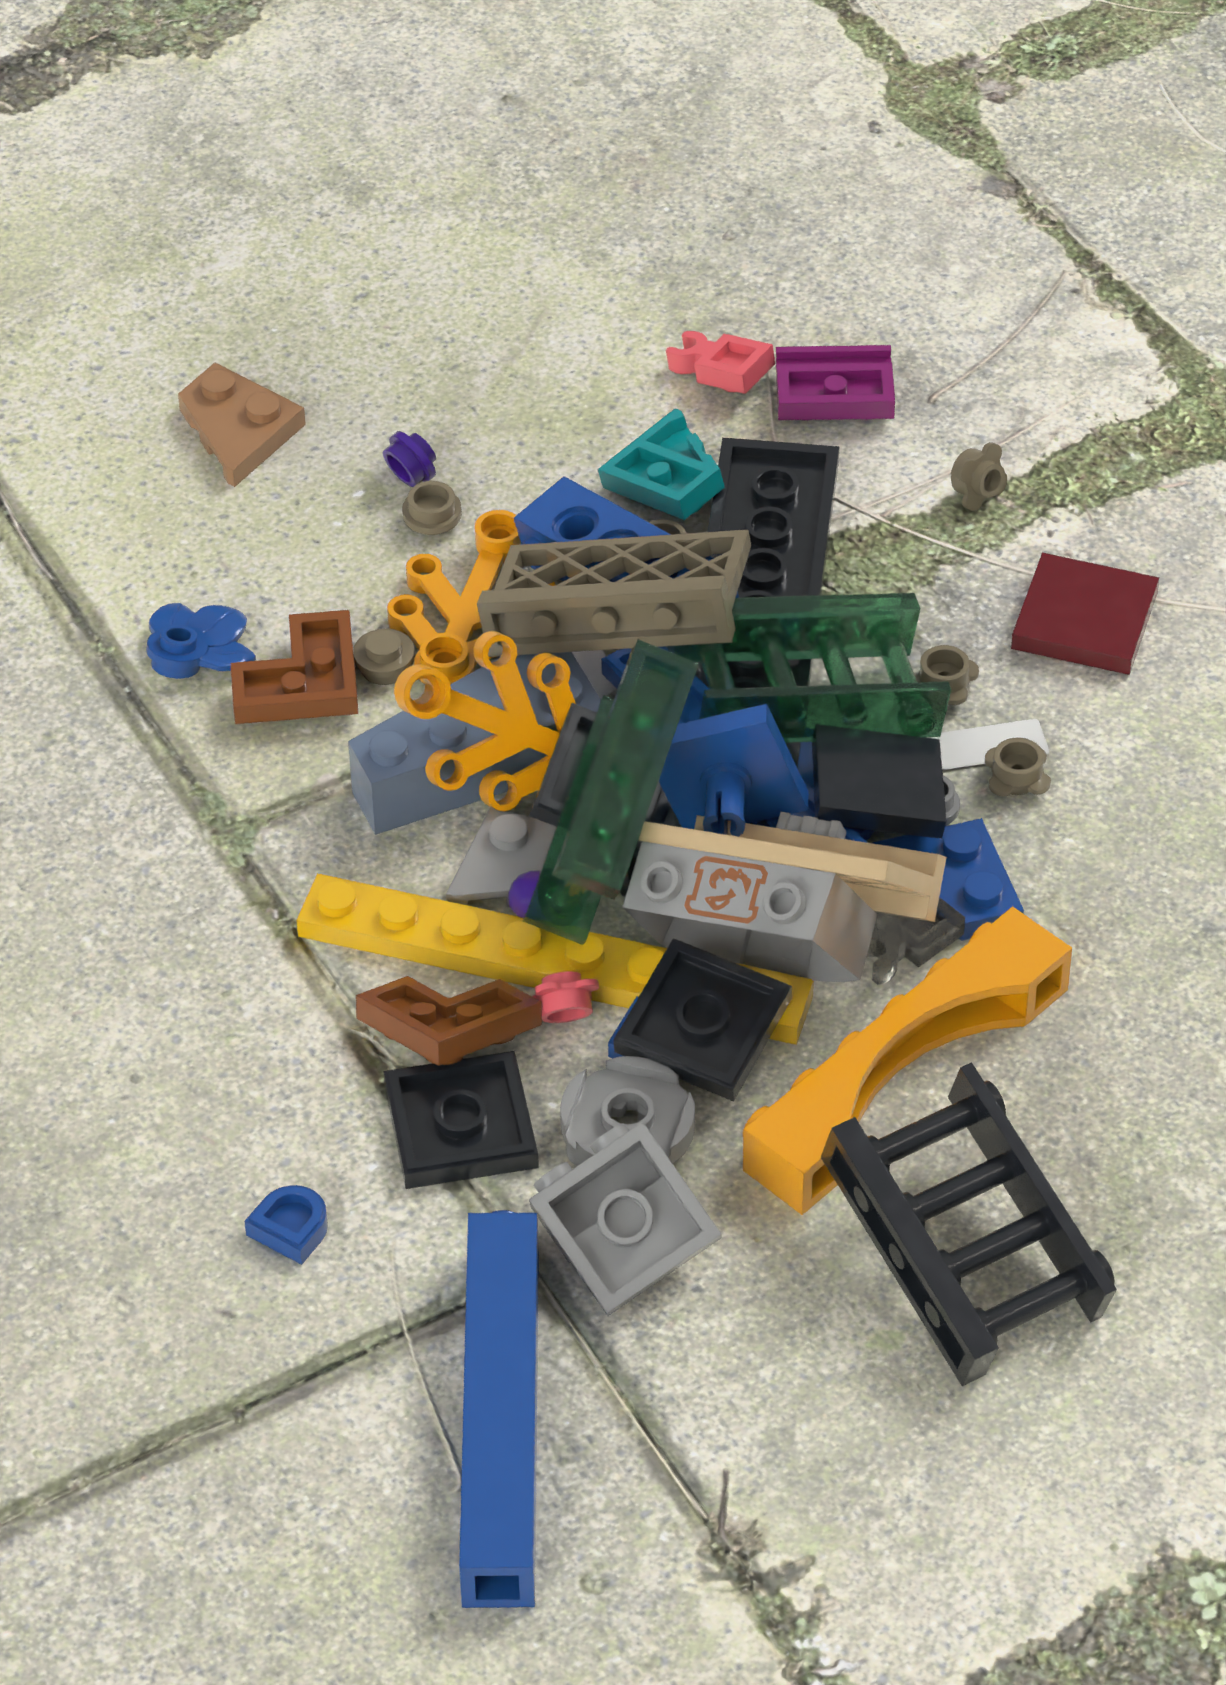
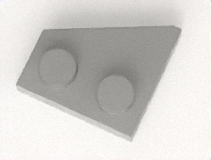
[446,807,610,908]

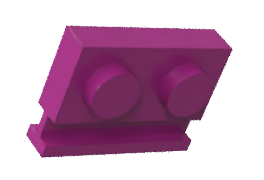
[775,345,895,421]

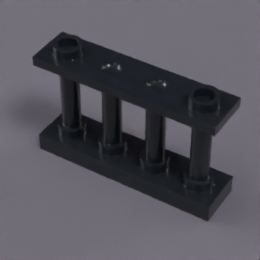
[821,1062,1117,1386]

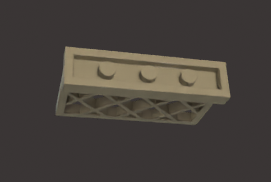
[477,530,751,657]

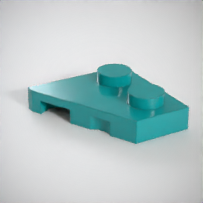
[597,409,725,520]

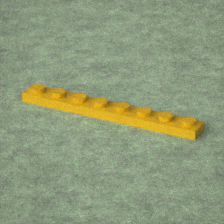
[296,873,814,1045]

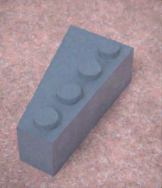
[348,652,606,835]

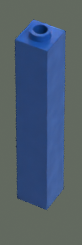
[459,1210,539,1608]

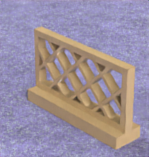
[639,815,947,922]

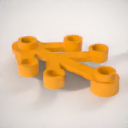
[387,510,556,684]
[394,631,576,812]

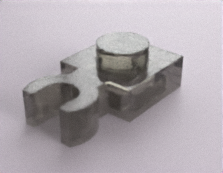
[867,897,965,985]

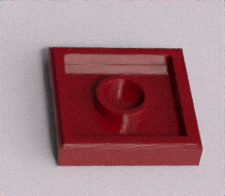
[1011,552,1160,675]

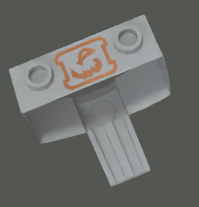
[622,812,878,982]

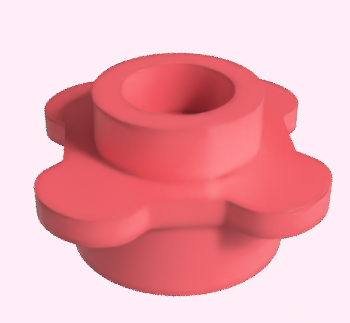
[532,971,599,1023]

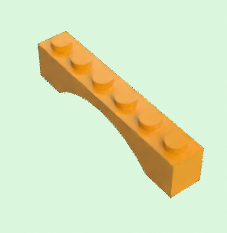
[742,906,1072,1215]

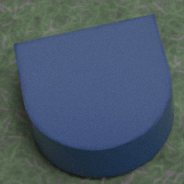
[244,1185,328,1265]

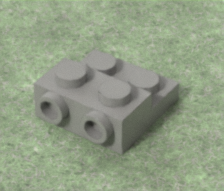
[529,1122,722,1316]

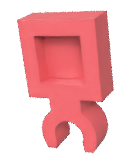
[666,331,775,394]

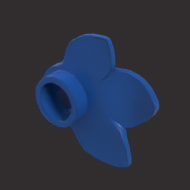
[146,603,256,679]

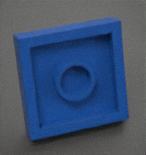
[643,704,809,837]

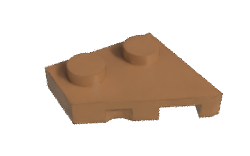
[178,362,306,487]

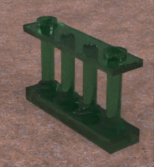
[667,593,952,743]
[523,639,699,945]

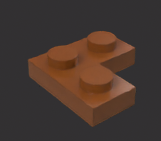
[230,610,359,724]
[356,976,542,1066]

